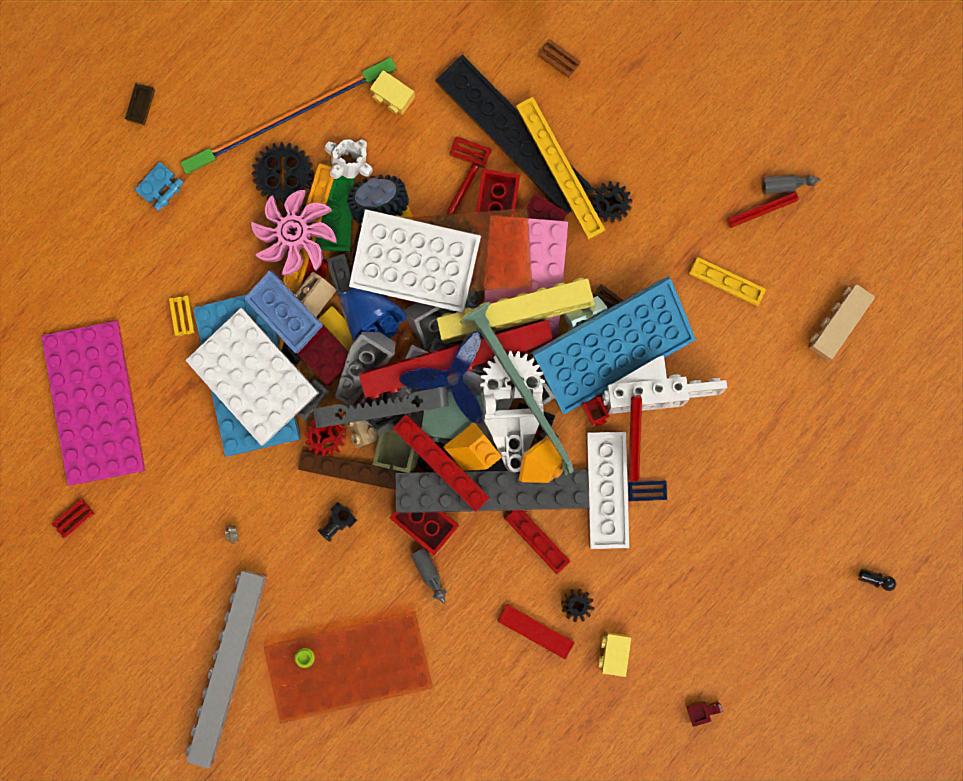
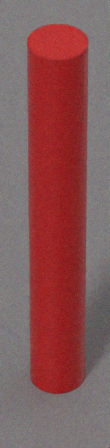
[446,164,479,217]

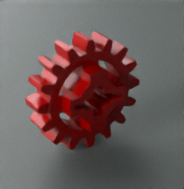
[304,420,347,458]

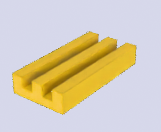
[169,295,195,337]

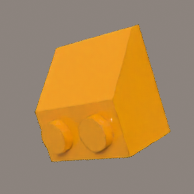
[444,422,502,471]

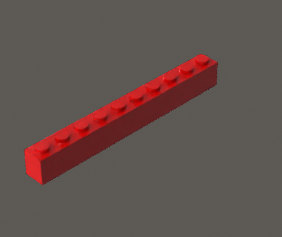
[358,319,553,399]

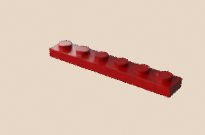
[393,414,490,512]

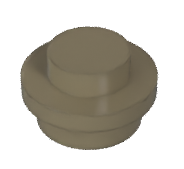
[224,525,239,544]

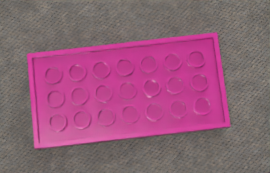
[41,321,146,486]

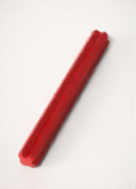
[628,395,642,482]

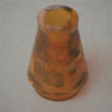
[394,329,416,358]

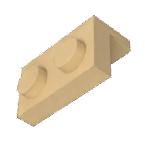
[343,412,379,449]

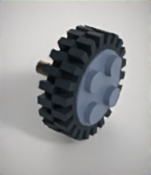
[347,174,409,224]

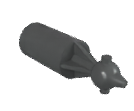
[762,174,820,195]
[410,548,447,603]

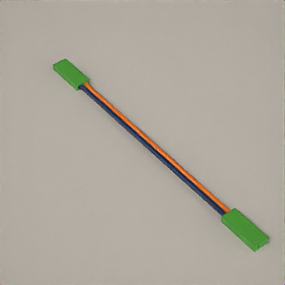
[181,57,397,175]

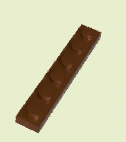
[298,451,406,490]

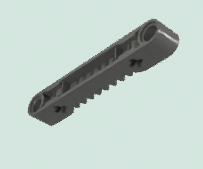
[313,387,449,428]

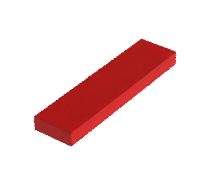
[504,510,571,574]
[498,604,575,660]

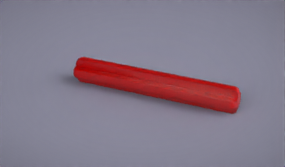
[727,191,799,228]

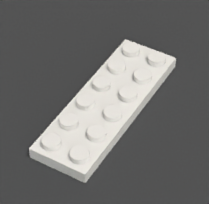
[587,432,629,549]

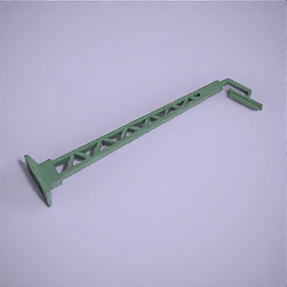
[460,302,574,475]

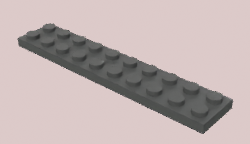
[395,470,590,513]

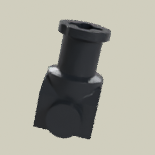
[318,502,357,542]

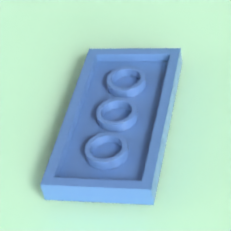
[244,271,323,353]

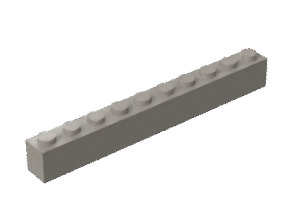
[185,570,267,768]

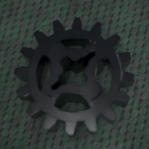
[591,181,632,224]

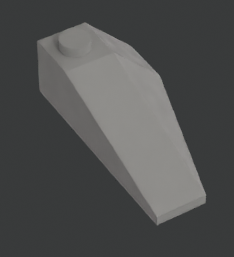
[403,281,483,349]
[335,332,396,405]

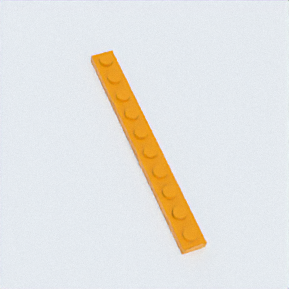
[278,163,334,350]

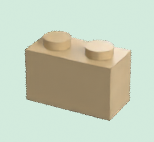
[295,272,337,317]

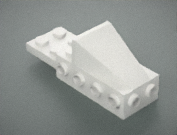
[602,356,727,414]

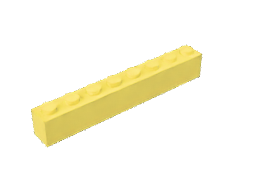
[437,278,595,345]

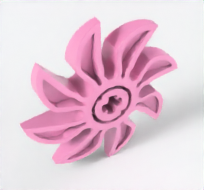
[251,190,337,276]

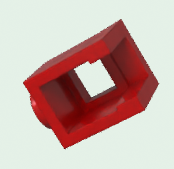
[581,396,610,427]

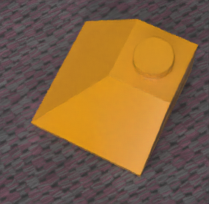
[519,436,563,483]

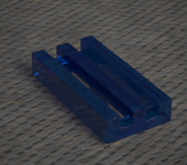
[627,481,667,501]

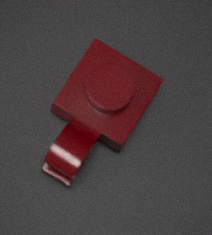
[686,701,723,727]

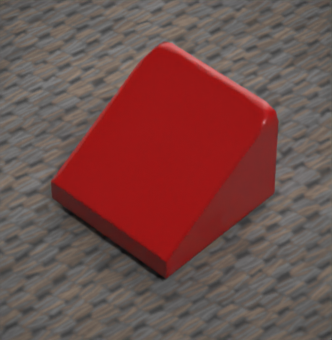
[305,259,329,279]

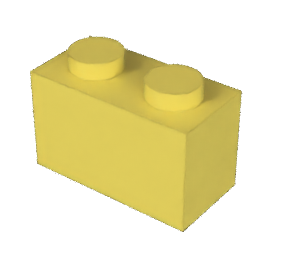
[370,70,415,115]
[598,632,631,677]

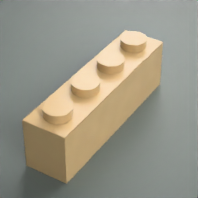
[809,284,875,361]

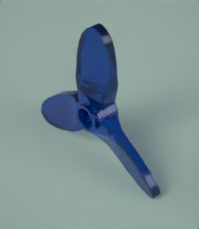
[399,331,482,424]

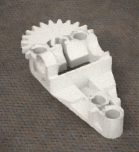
[480,351,545,473]

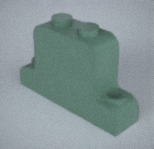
[411,387,483,443]

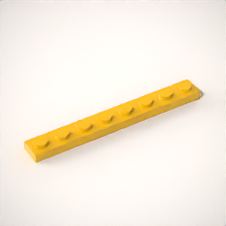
[516,97,605,240]

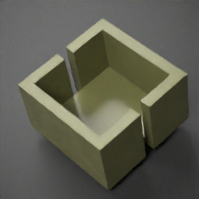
[372,429,419,473]

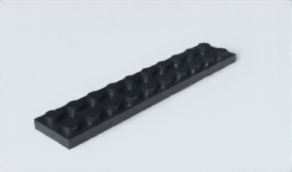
[435,55,594,215]

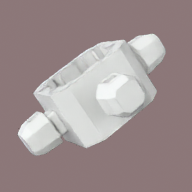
[325,139,373,179]

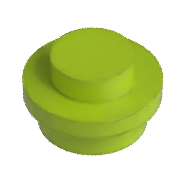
[295,648,315,668]

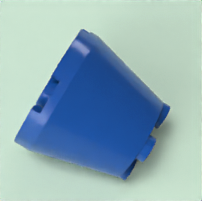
[340,288,406,342]

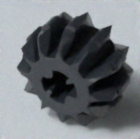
[561,589,594,622]

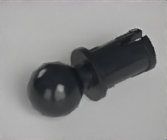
[858,569,897,591]

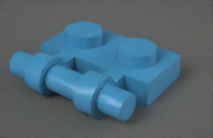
[135,162,184,211]

